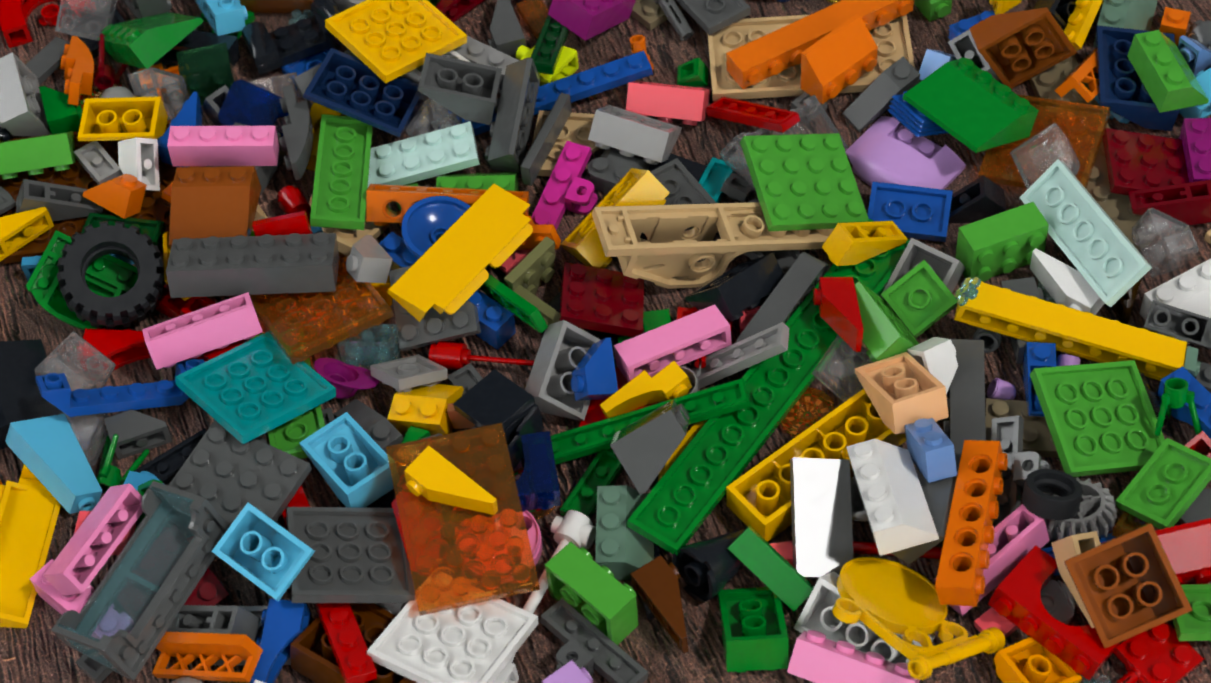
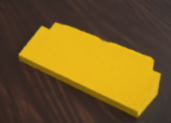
[387,184,533,322]
[0,464,61,628]

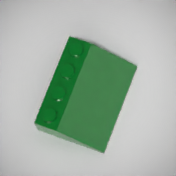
[97,12,204,69]
[902,58,1039,153]

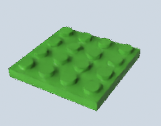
[740,133,869,231]
[1030,360,1165,477]

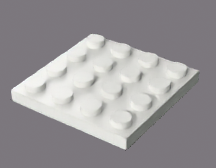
[367,570,538,683]

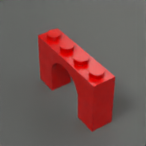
[0,0,100,49]
[988,545,1122,681]

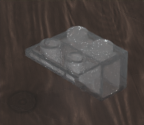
[55,0,117,41]
[128,67,189,120]
[1132,208,1199,278]
[34,331,116,391]

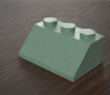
[1093,0,1158,48]
[595,485,654,580]

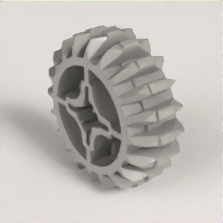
[1044,477,1117,541]

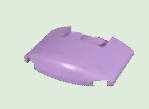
[845,116,966,190]

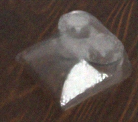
[1010,123,1080,189]

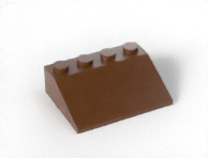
[290,603,417,683]

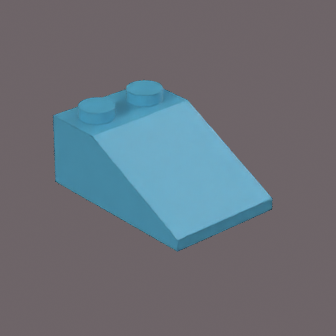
[299,412,401,508]
[211,502,315,602]

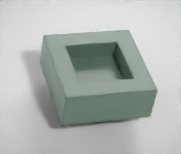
[1184,346,1201,378]

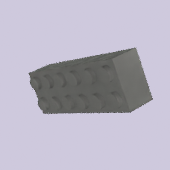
[166,232,340,298]

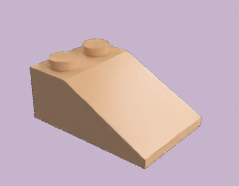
[855,352,949,435]

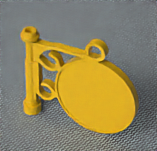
[832,557,1005,680]

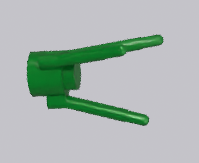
[1155,378,1202,436]
[96,434,150,493]

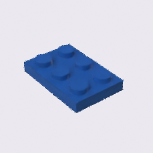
[867,182,953,242]

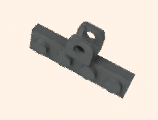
[991,415,1051,528]
[540,598,649,683]

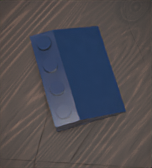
[1096,25,1180,131]
[303,48,423,137]

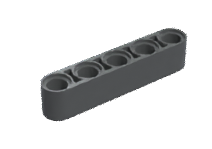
[736,252,829,343]

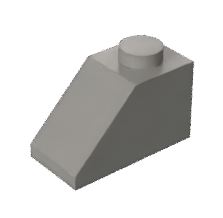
[346,235,393,284]

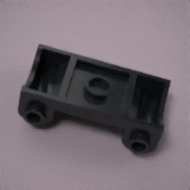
[242,0,342,75]

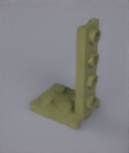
[504,236,585,331]

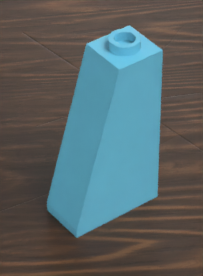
[5,414,102,514]

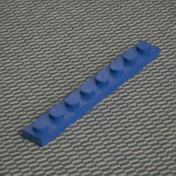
[452,51,653,136]

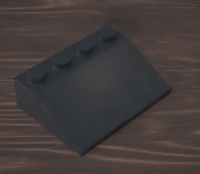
[0,339,71,450]

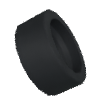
[1021,469,1083,521]

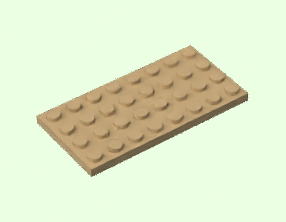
[707,15,915,101]

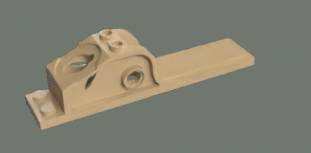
[592,202,834,289]

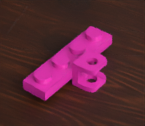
[531,141,598,230]

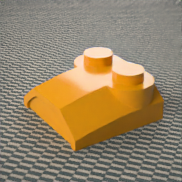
[993,637,1082,683]

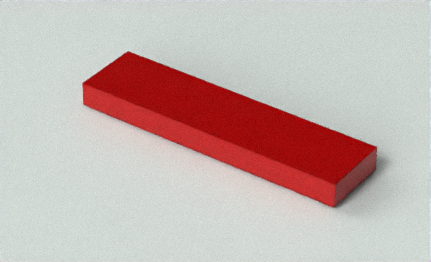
[706,97,800,133]

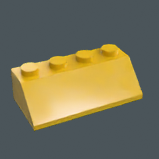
[560,168,670,269]

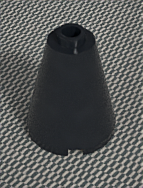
[672,530,744,603]

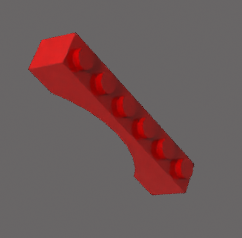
[78,328,247,372]

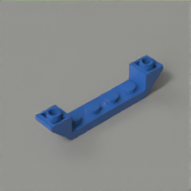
[36,359,204,417]

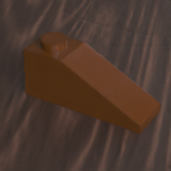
[631,555,689,654]

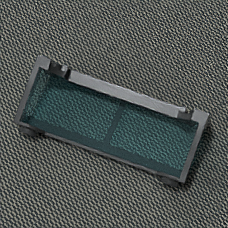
[52,481,230,681]

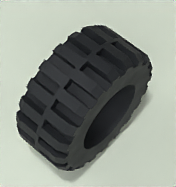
[57,221,165,330]

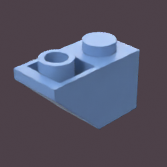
[1178,35,1211,76]

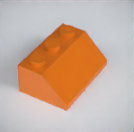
[801,13,878,105]

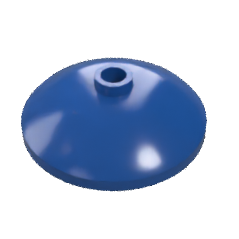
[401,196,471,258]

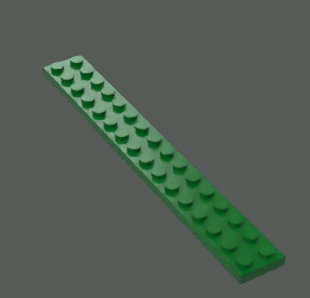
[627,219,910,556]

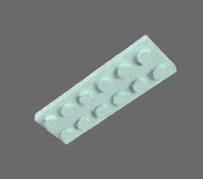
[368,121,480,187]
[1019,159,1152,307]

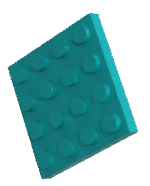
[175,332,336,444]

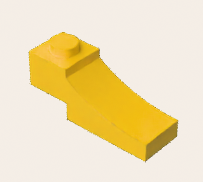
[600,361,692,419]

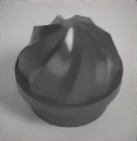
[973,328,1002,353]

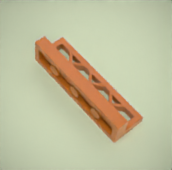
[1054,47,1099,103]
[152,632,263,683]

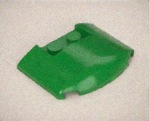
[26,230,138,331]

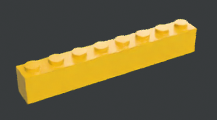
[954,278,1187,380]

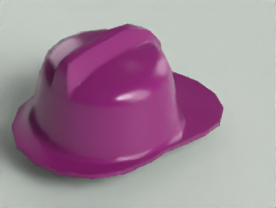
[314,357,379,399]

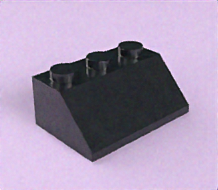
[685,253,784,322]

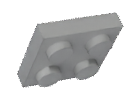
[370,354,448,392]

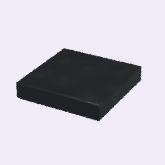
[453,369,535,438]

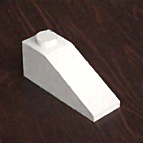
[1030,248,1105,315]

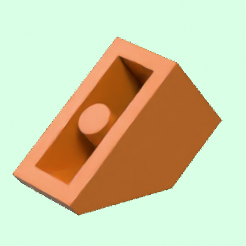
[1159,7,1192,47]
[82,174,147,219]

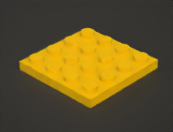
[325,0,467,83]

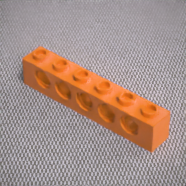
[366,184,529,226]
[935,440,1008,607]

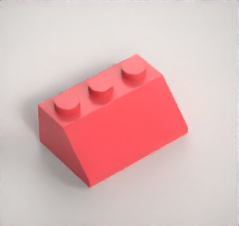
[626,81,711,126]

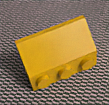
[77,97,168,141]

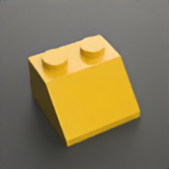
[387,384,464,439]

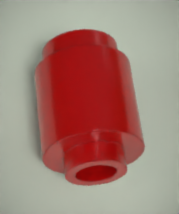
[277,185,311,218]

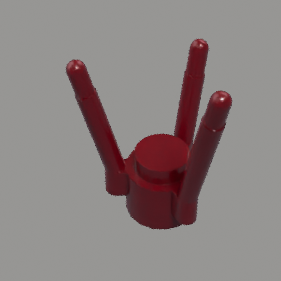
[93,34,128,90]

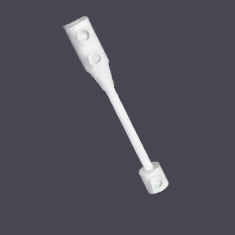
[493,510,596,683]

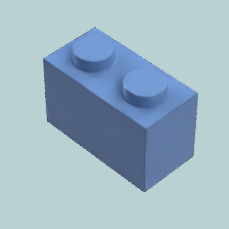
[905,418,957,483]

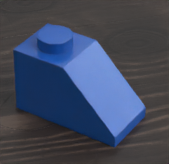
[571,338,618,401]

